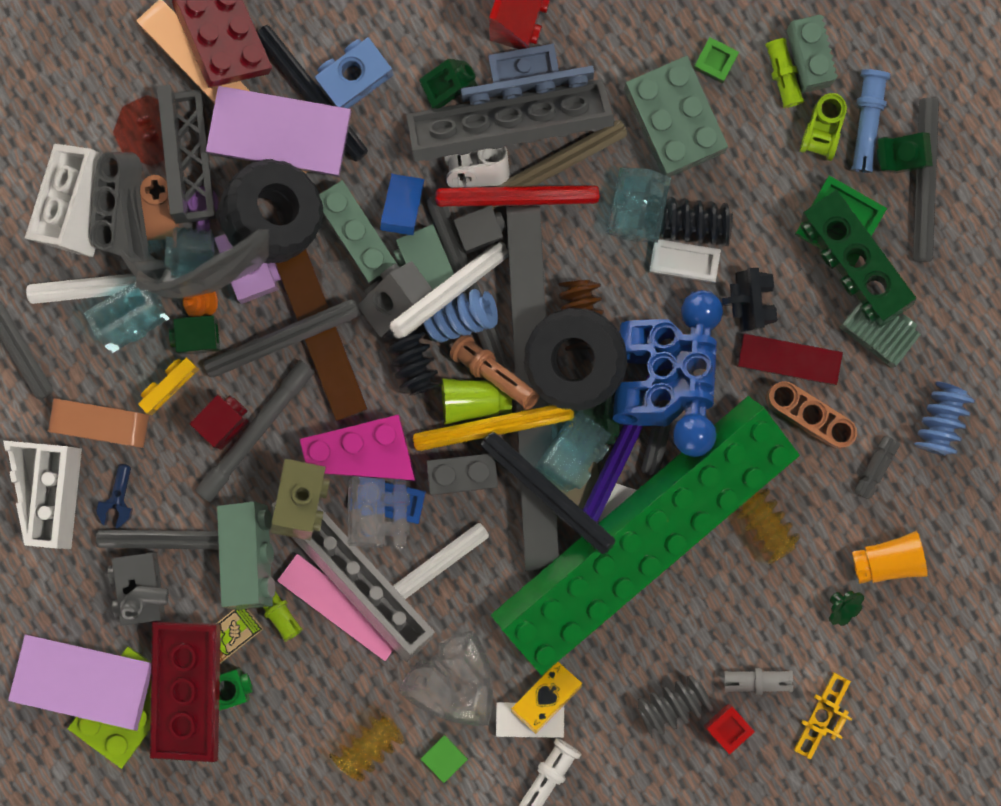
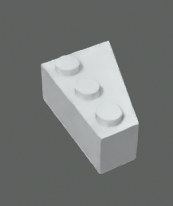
[3,441,82,549]

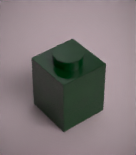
[169,315,220,355]

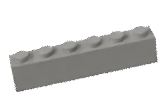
[271,501,435,663]

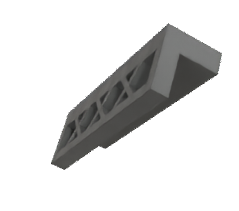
[157,85,216,224]

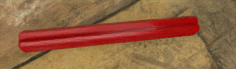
[435,185,600,207]

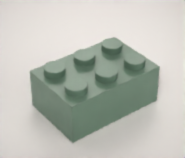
[624,56,728,180]

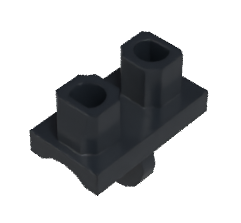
[721,268,778,332]

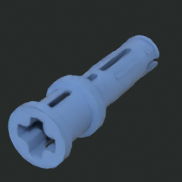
[851,69,891,173]

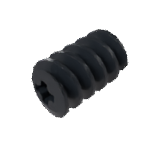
[662,197,733,246]
[384,329,442,396]

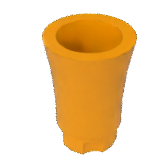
[852,531,928,584]

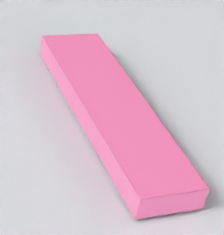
[277,554,394,661]

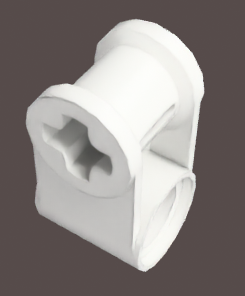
[444,146,510,188]

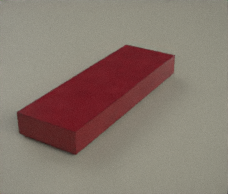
[737,333,843,386]

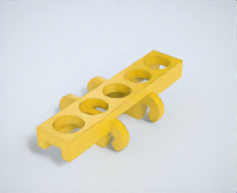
[794,672,853,759]

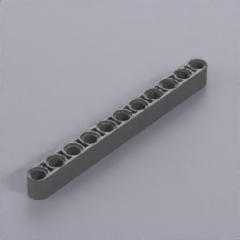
[506,205,559,571]

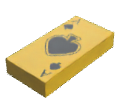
[511,662,582,734]

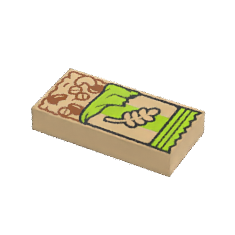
[216,609,264,664]

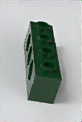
[801,189,917,328]

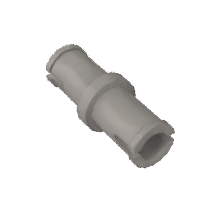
[724,668,793,695]

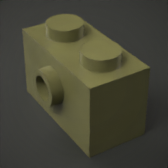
[270,459,330,541]

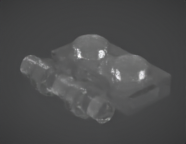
[348,476,410,549]

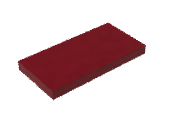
[150,621,221,762]

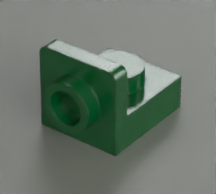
[419,58,478,109]
[877,132,933,173]

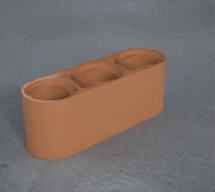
[766,381,857,449]
[48,399,149,448]

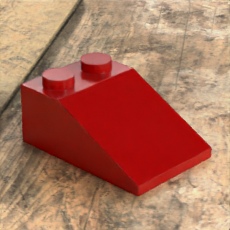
[489,0,551,50]

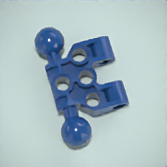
[613,290,723,457]

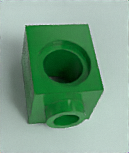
[219,668,253,711]

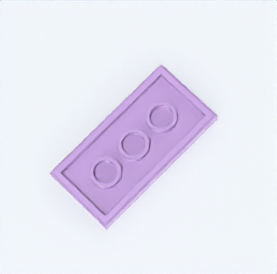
[206,86,351,177]
[8,635,152,731]

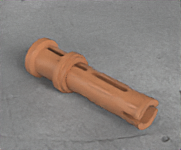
[450,335,539,410]

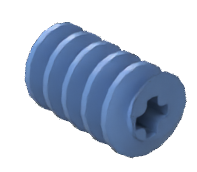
[424,289,498,343]
[914,381,975,456]

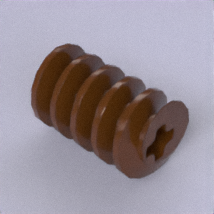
[558,280,604,351]

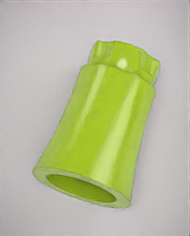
[441,378,512,425]

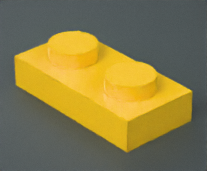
[138,357,200,415]

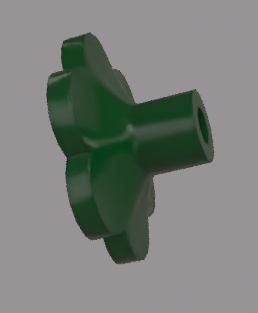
[829,591,864,626]

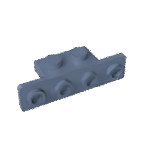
[461,44,594,105]

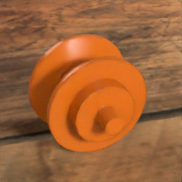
[183,291,218,317]

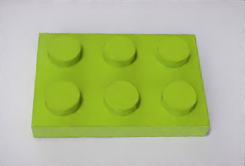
[67,646,152,769]

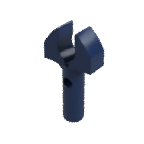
[96,464,133,528]

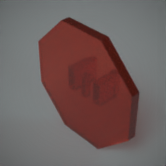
[113,95,183,166]

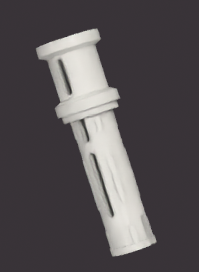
[519,738,581,806]

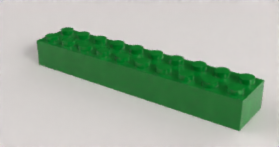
[491,396,800,676]

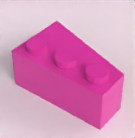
[300,414,416,481]

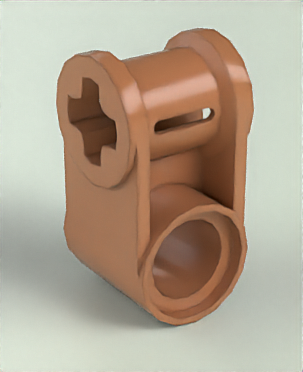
[140,175,179,241]

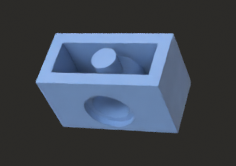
[315,37,394,109]

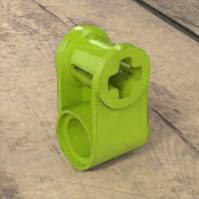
[799,93,847,161]

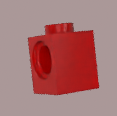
[703,703,755,755]

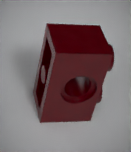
[189,394,250,450]

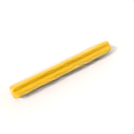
[413,405,574,451]

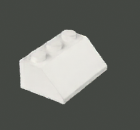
[25,144,102,257]

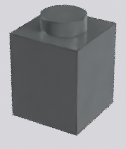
[454,206,507,255]

